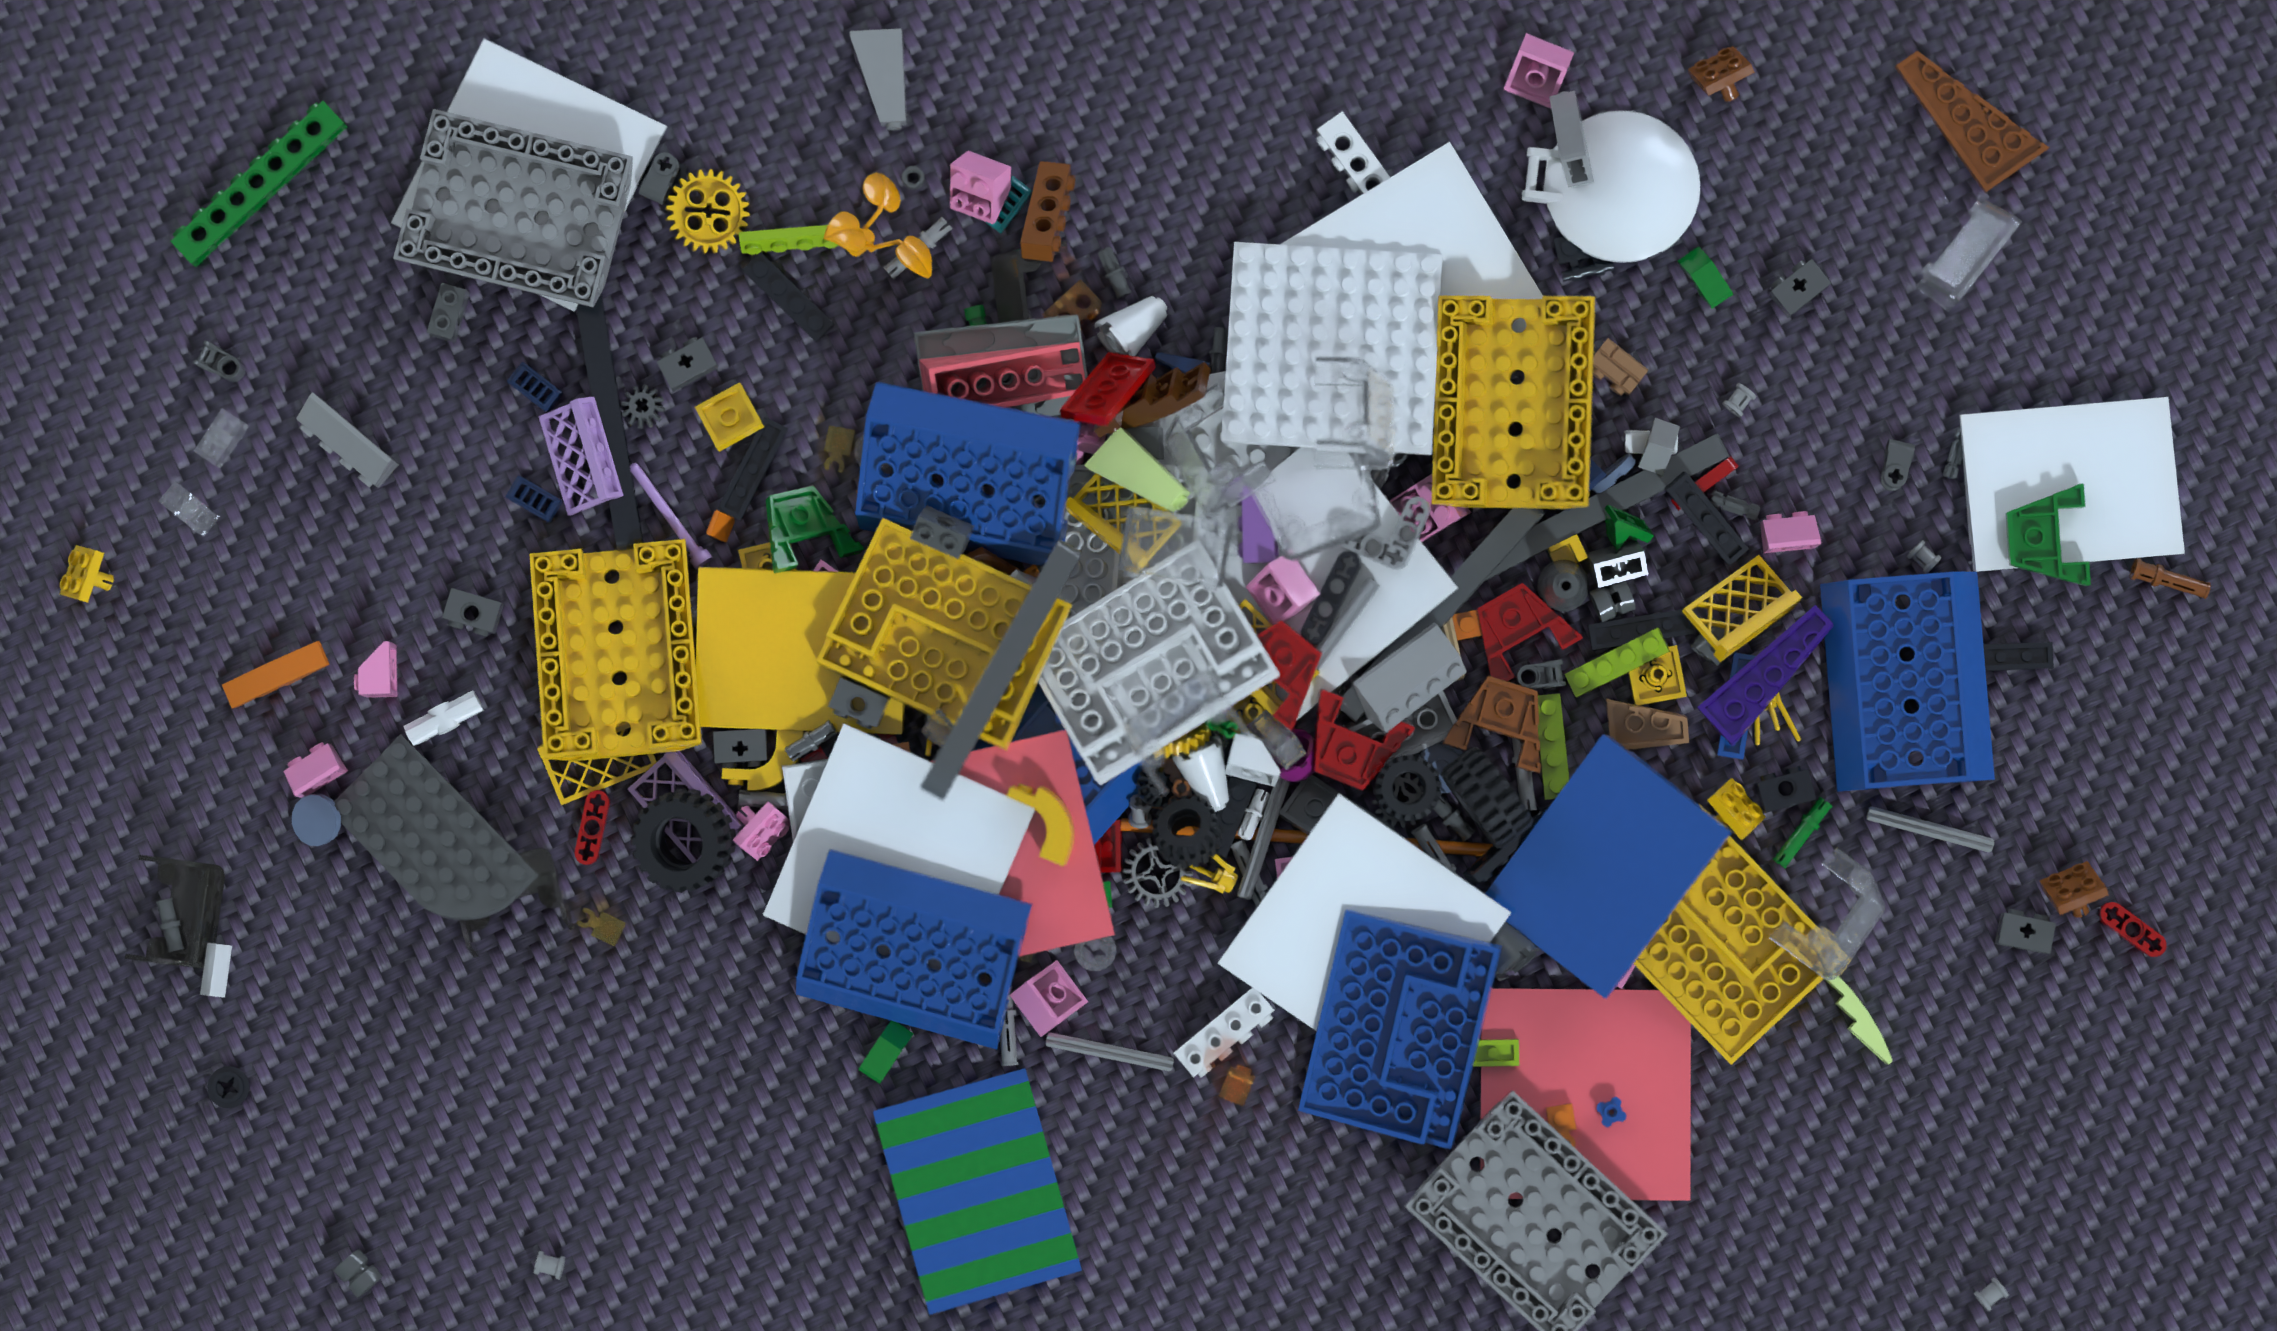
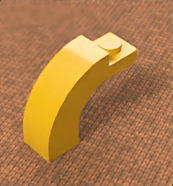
[722,730,805,791]
[1006,783,1074,866]

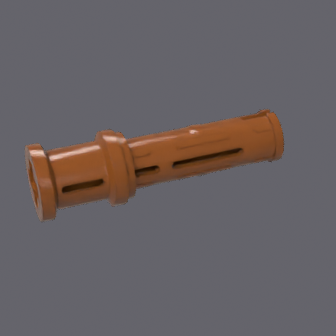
[2129,558,2211,599]

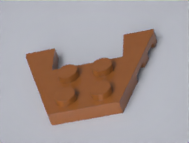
[1442,676,1541,774]

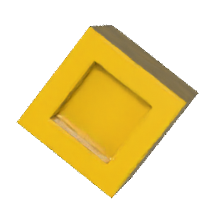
[1547,534,1588,563]

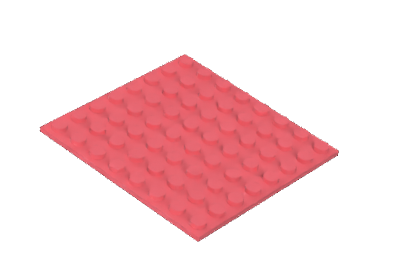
[930,730,1115,956]
[1480,988,1691,1201]

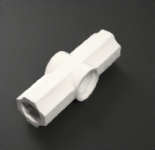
[403,691,484,746]

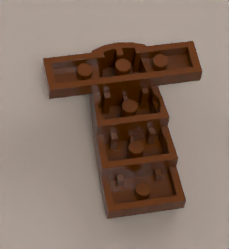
[1093,362,1211,438]

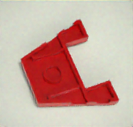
[1477,583,1583,682]
[1257,620,1322,731]
[1313,688,1415,791]

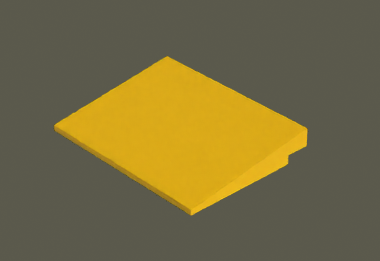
[816,518,1072,751]
[696,567,905,734]
[1634,803,1845,1065]

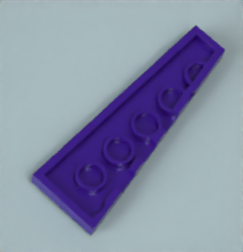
[1697,605,1833,747]

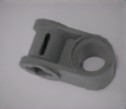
[639,152,679,205]
[192,340,246,382]
[1880,439,1915,491]
[1514,660,1566,689]

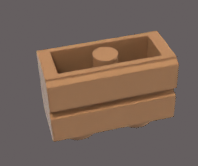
[1593,338,1649,396]

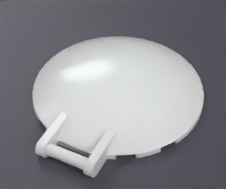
[1522,111,1700,263]

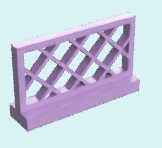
[539,397,623,515]
[628,751,744,863]

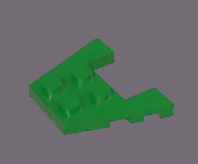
[2006,483,2091,586]
[766,486,864,574]

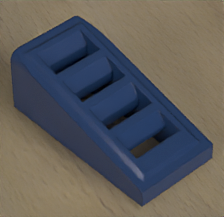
[1155,352,1210,374]
[506,361,563,413]
[505,475,563,523]

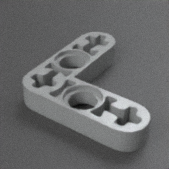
[1336,497,1430,570]

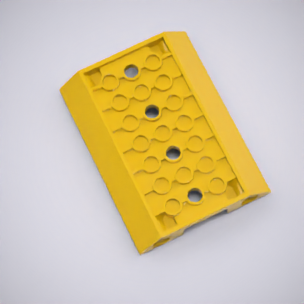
[1431,296,1595,509]
[530,539,702,761]

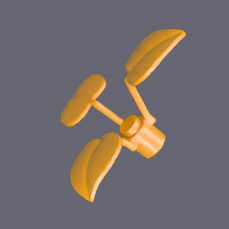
[824,172,932,279]

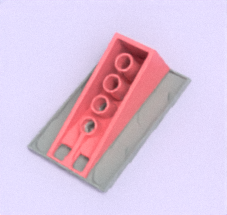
[913,315,1087,420]

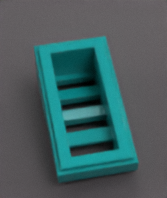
[986,176,1033,234]

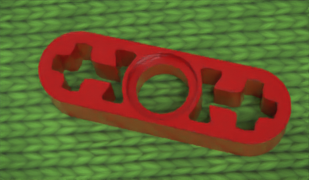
[1670,456,1739,511]
[574,790,610,865]
[2098,902,2167,957]

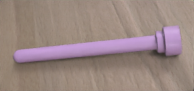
[630,463,713,570]

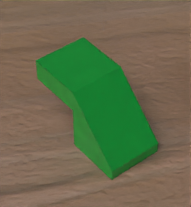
[1678,246,1733,309]
[858,1021,914,1084]

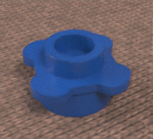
[1596,1097,1627,1127]

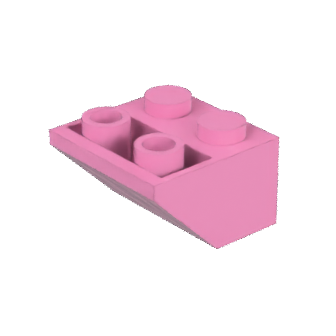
[950,151,1011,224]

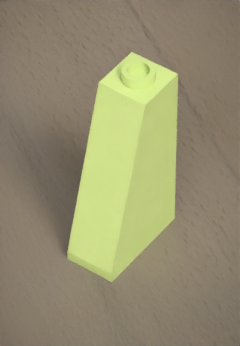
[1084,427,1191,512]

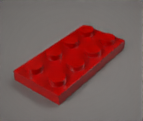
[1059,352,1156,426]

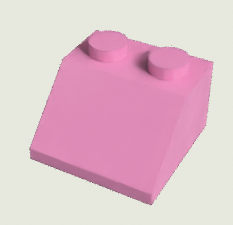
[1504,33,1574,108]
[1760,511,1821,553]
[1246,552,1320,625]
[354,641,397,698]
[284,742,348,798]
[1010,960,1088,1037]

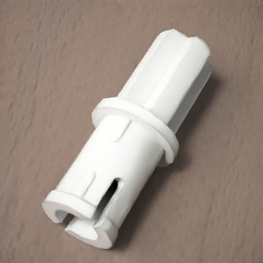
[1237,789,1270,840]

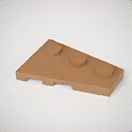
[1606,699,1689,750]

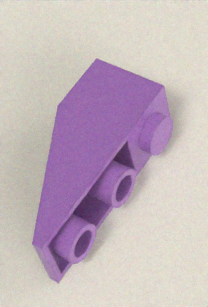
[1238,484,1279,563]

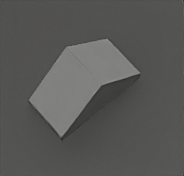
[1638,418,1680,476]

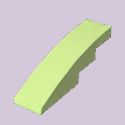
[1824,970,1893,1064]

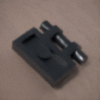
[1553,237,1614,282]

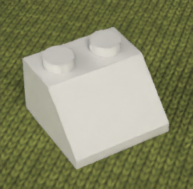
[1225,732,1280,787]

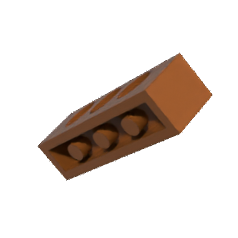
[1020,161,1075,262]

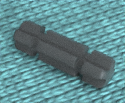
[1943,428,1963,479]
[1709,491,1760,520]

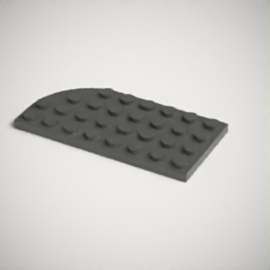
[334,734,539,920]

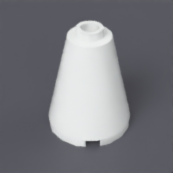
[1094,296,1167,356]
[1171,736,1229,812]

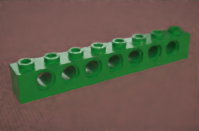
[170,101,348,267]

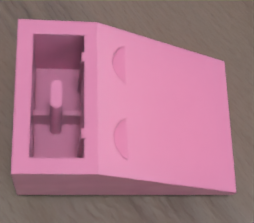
[1389,474,1471,542]

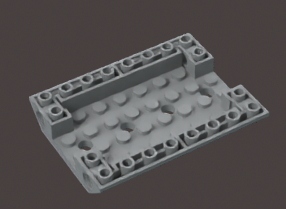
[393,109,633,307]
[1405,1090,1667,1331]

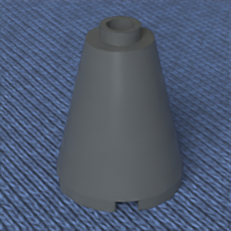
[1537,560,1589,612]
[1490,921,1539,981]

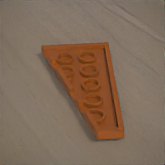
[1895,51,2050,193]

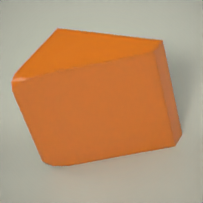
[706,510,735,542]

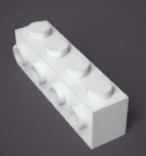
[1174,988,1274,1078]

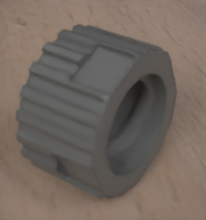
[902,166,925,190]

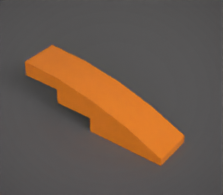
[222,641,330,709]

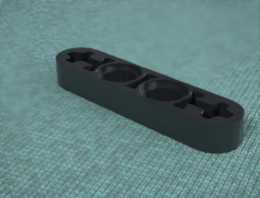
[1301,551,1362,645]

